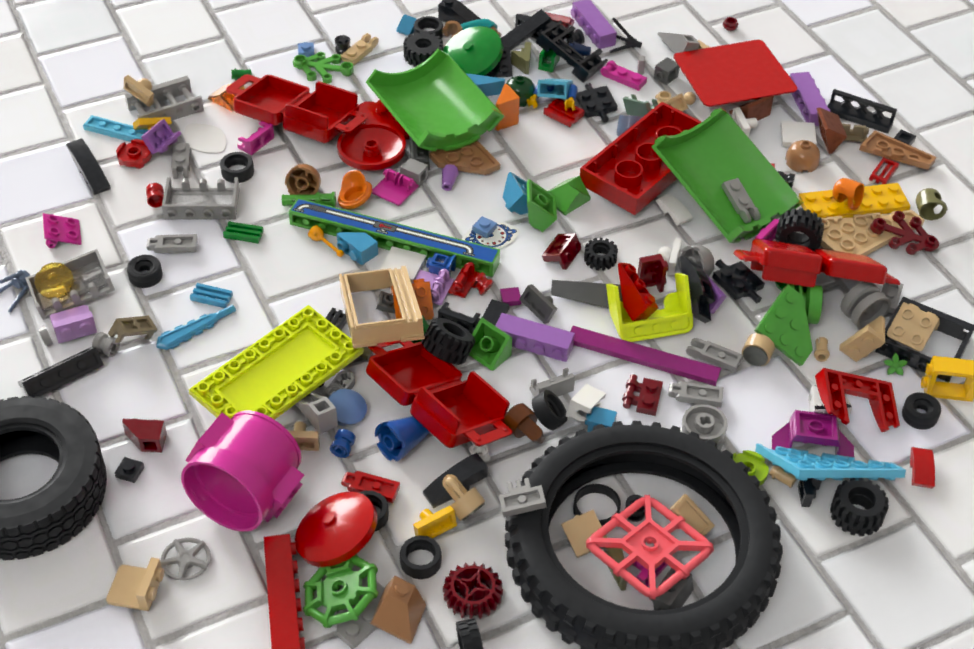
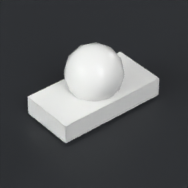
[657,238,682,276]

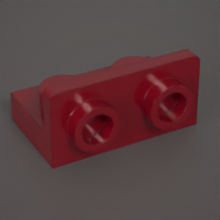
[542,234,582,270]

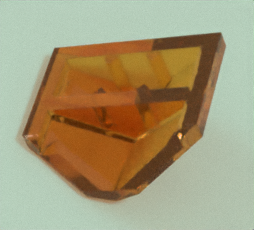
[208,84,245,112]

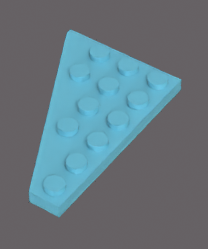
[755,444,906,481]

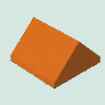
[495,84,520,131]

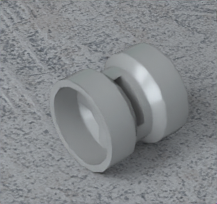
[92,332,120,357]

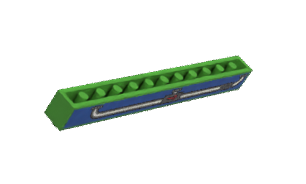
[289,198,500,277]

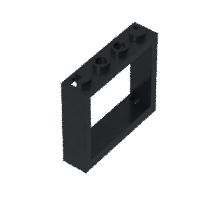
[875,297,974,382]

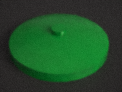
[443,26,503,76]

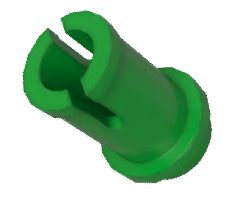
[231,68,251,81]

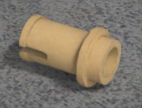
[814,337,830,362]
[769,465,797,488]

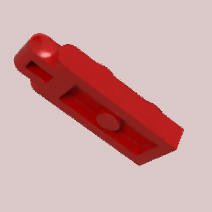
[341,471,400,504]

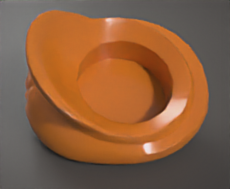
[338,170,372,209]

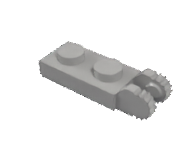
[171,143,190,179]
[721,178,761,223]
[686,338,743,373]

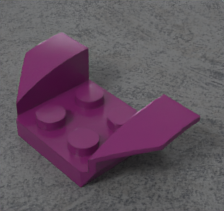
[772,410,854,457]

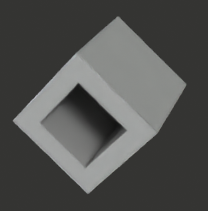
[400,158,428,188]

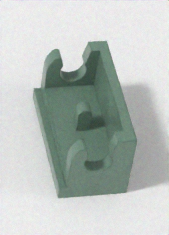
[623,94,658,117]

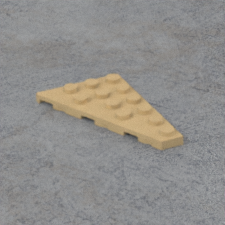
[821,210,925,256]

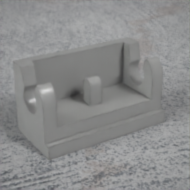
[530,368,575,397]

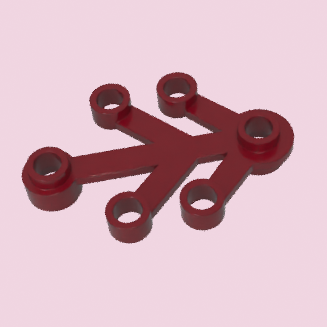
[870,211,939,255]

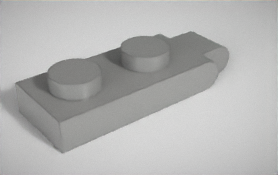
[146,234,198,253]
[668,381,724,408]

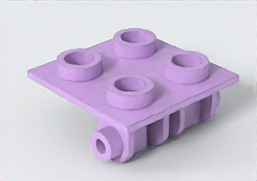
[414,269,454,305]

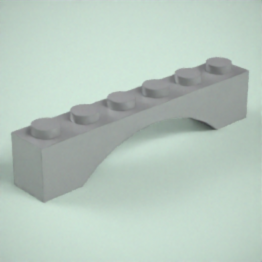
[295,391,338,434]

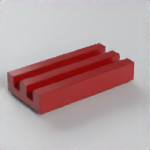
[869,157,899,184]

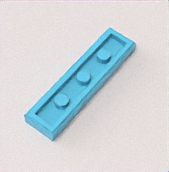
[83,115,148,142]

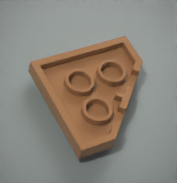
[429,140,500,175]

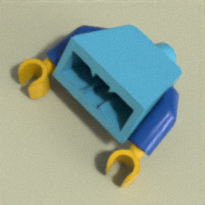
[527,79,578,111]

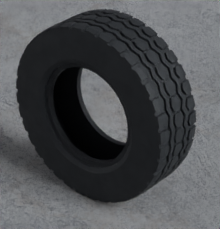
[0,396,107,560]

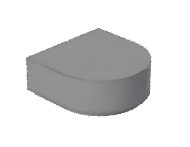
[637,55,645,75]

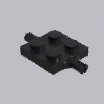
[576,83,617,122]
[712,259,765,303]

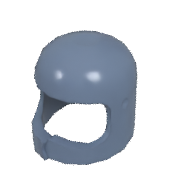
[616,115,642,137]

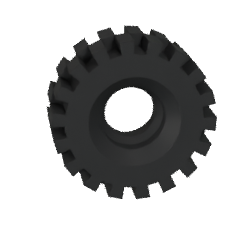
[403,31,443,67]

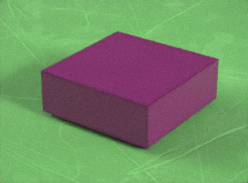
[500,287,521,306]

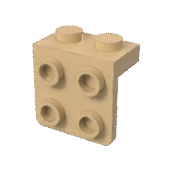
[887,302,940,352]
[839,316,885,362]
[106,557,164,611]

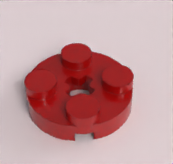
[116,139,152,169]

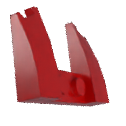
[815,368,900,432]

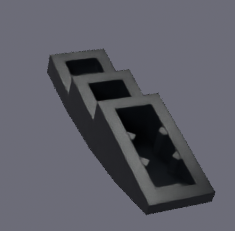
[66,138,111,195]

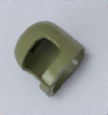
[915,188,948,220]

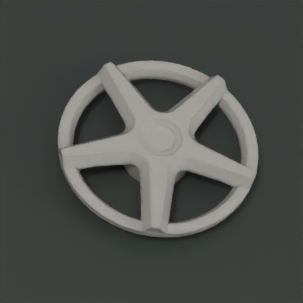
[160,538,211,580]

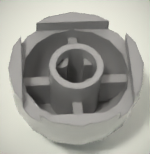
[678,245,715,277]

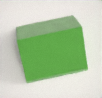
[469,317,512,371]

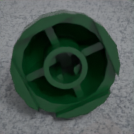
[506,76,535,107]

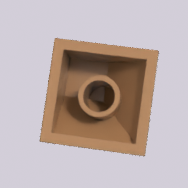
[370,576,426,644]

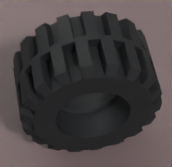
[775,208,824,251]
[421,318,476,365]
[830,478,889,536]

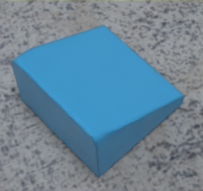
[396,14,417,35]

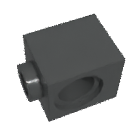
[654,57,680,85]

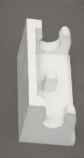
[566,384,606,421]

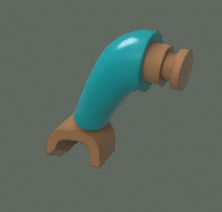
[442,19,502,38]

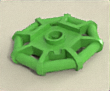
[303,554,379,628]

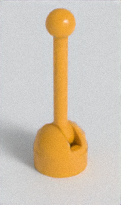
[308,225,344,257]

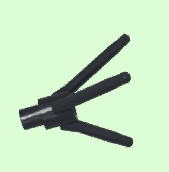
[609,18,642,53]

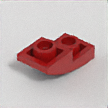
[910,447,935,489]

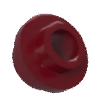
[723,17,738,31]

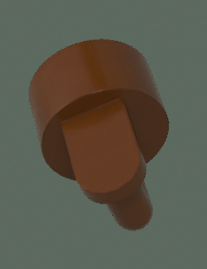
[503,403,545,444]

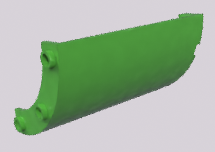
[366,48,505,151]
[652,107,804,243]

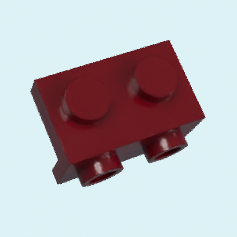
[637,254,669,293]

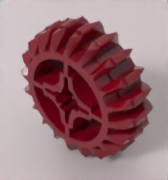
[443,561,503,620]

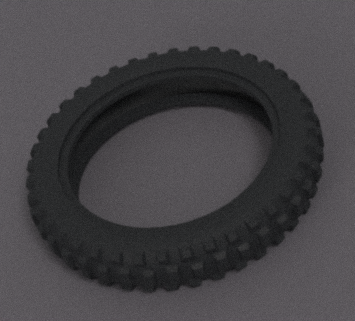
[505,421,783,649]

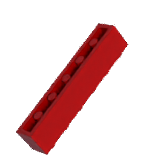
[263,534,305,649]

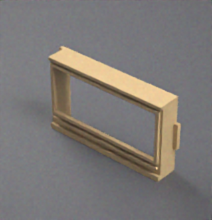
[339,266,425,349]

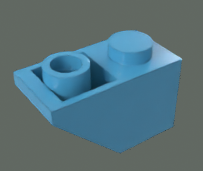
[337,232,378,265]

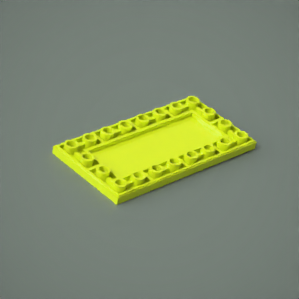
[188,305,364,420]

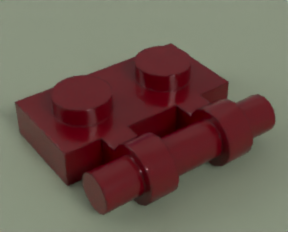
[622,374,663,416]

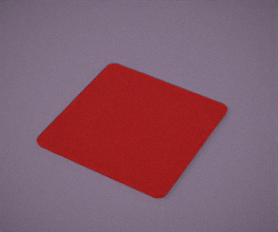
[674,40,797,107]

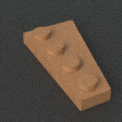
[859,130,937,170]

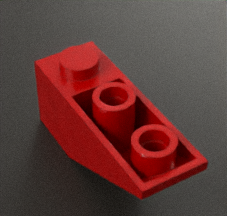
[618,263,659,321]

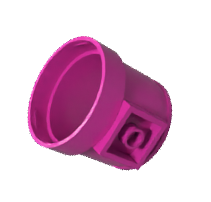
[181,410,304,532]

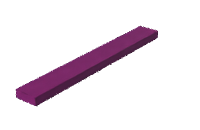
[570,326,721,386]

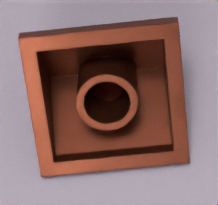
[729,96,774,121]
[817,107,847,154]

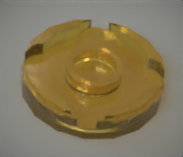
[34,262,74,300]

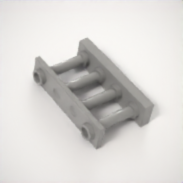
[125,76,204,121]

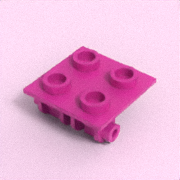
[372,168,419,206]
[42,213,81,248]

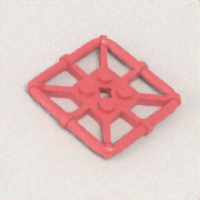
[586,495,714,600]

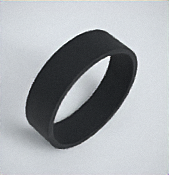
[573,484,621,526]

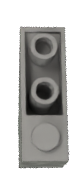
[658,32,700,54]

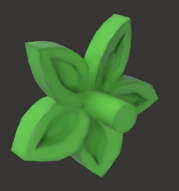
[884,353,907,376]

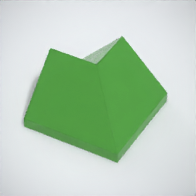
[548,176,591,215]

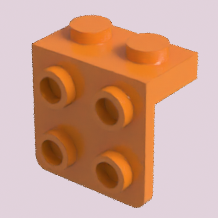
[390,279,434,320]

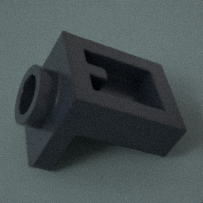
[797,478,822,507]

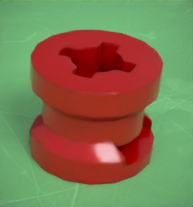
[470,272,494,296]

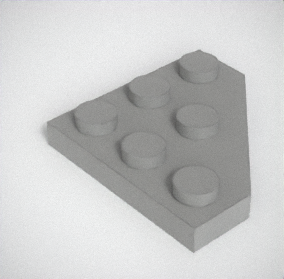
[337,565,384,649]

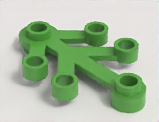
[293,52,354,84]

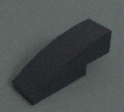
[423,452,488,508]

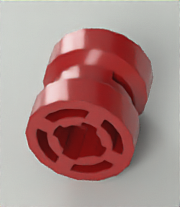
[146,183,164,208]

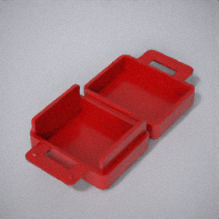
[225,74,369,143]
[733,239,900,287]
[366,340,512,448]

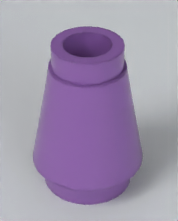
[442,164,459,191]

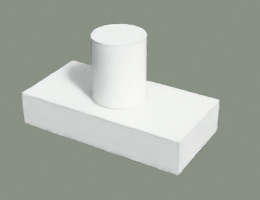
[732,107,758,137]

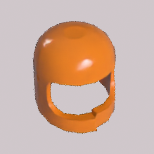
[832,178,864,210]

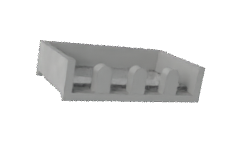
[162,177,240,219]
[25,249,115,320]

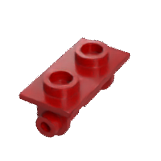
[448,262,480,298]

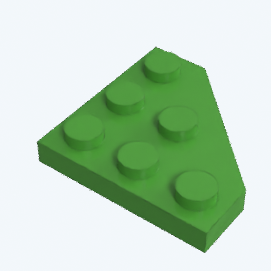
[754,285,813,366]

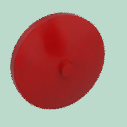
[337,122,406,171]
[295,492,377,567]

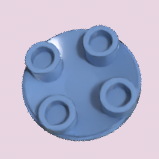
[329,389,367,426]

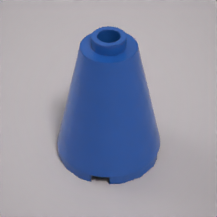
[375,416,430,462]

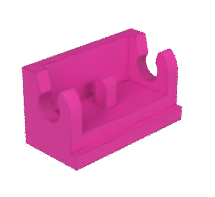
[237,121,274,155]

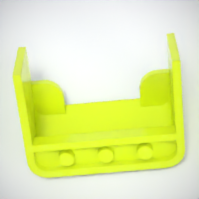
[606,273,693,342]

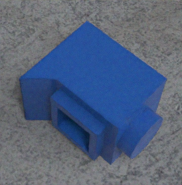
[426,253,456,278]

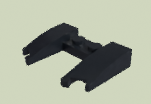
[535,20,608,83]

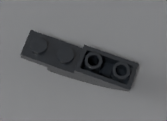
[680,255,715,323]

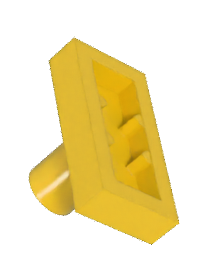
[133,117,172,130]
[413,505,457,539]

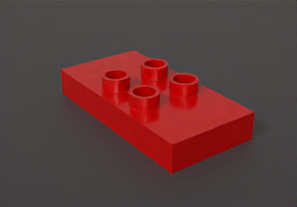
[580,102,701,215]

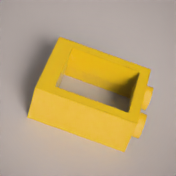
[921,356,974,402]

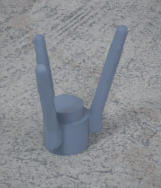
[0,269,31,312]

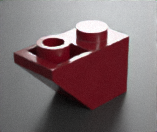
[122,418,167,453]

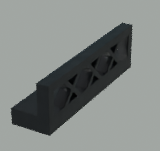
[827,89,897,134]
[18,347,104,398]

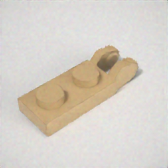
[340,33,379,66]

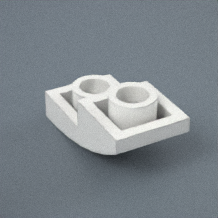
[656,194,693,226]

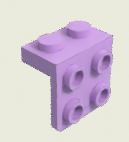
[50,305,97,344]

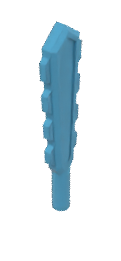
[156,304,236,350]

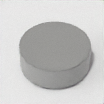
[38,326,53,346]

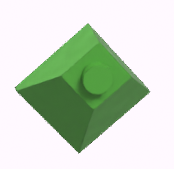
[527,179,557,232]

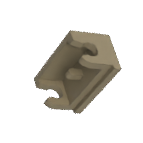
[108,315,158,343]

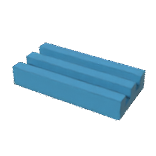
[190,283,233,308]

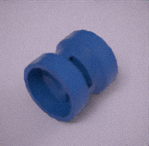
[330,429,356,458]

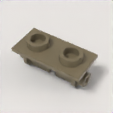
[842,124,869,142]

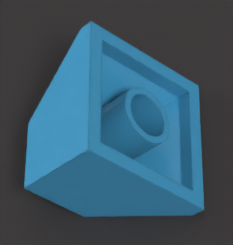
[503,172,528,215]

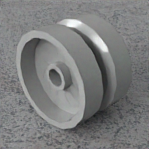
[840,282,891,329]
[680,404,728,450]

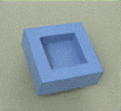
[298,42,314,57]
[472,216,497,238]

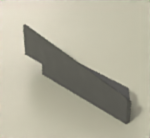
[551,280,623,309]

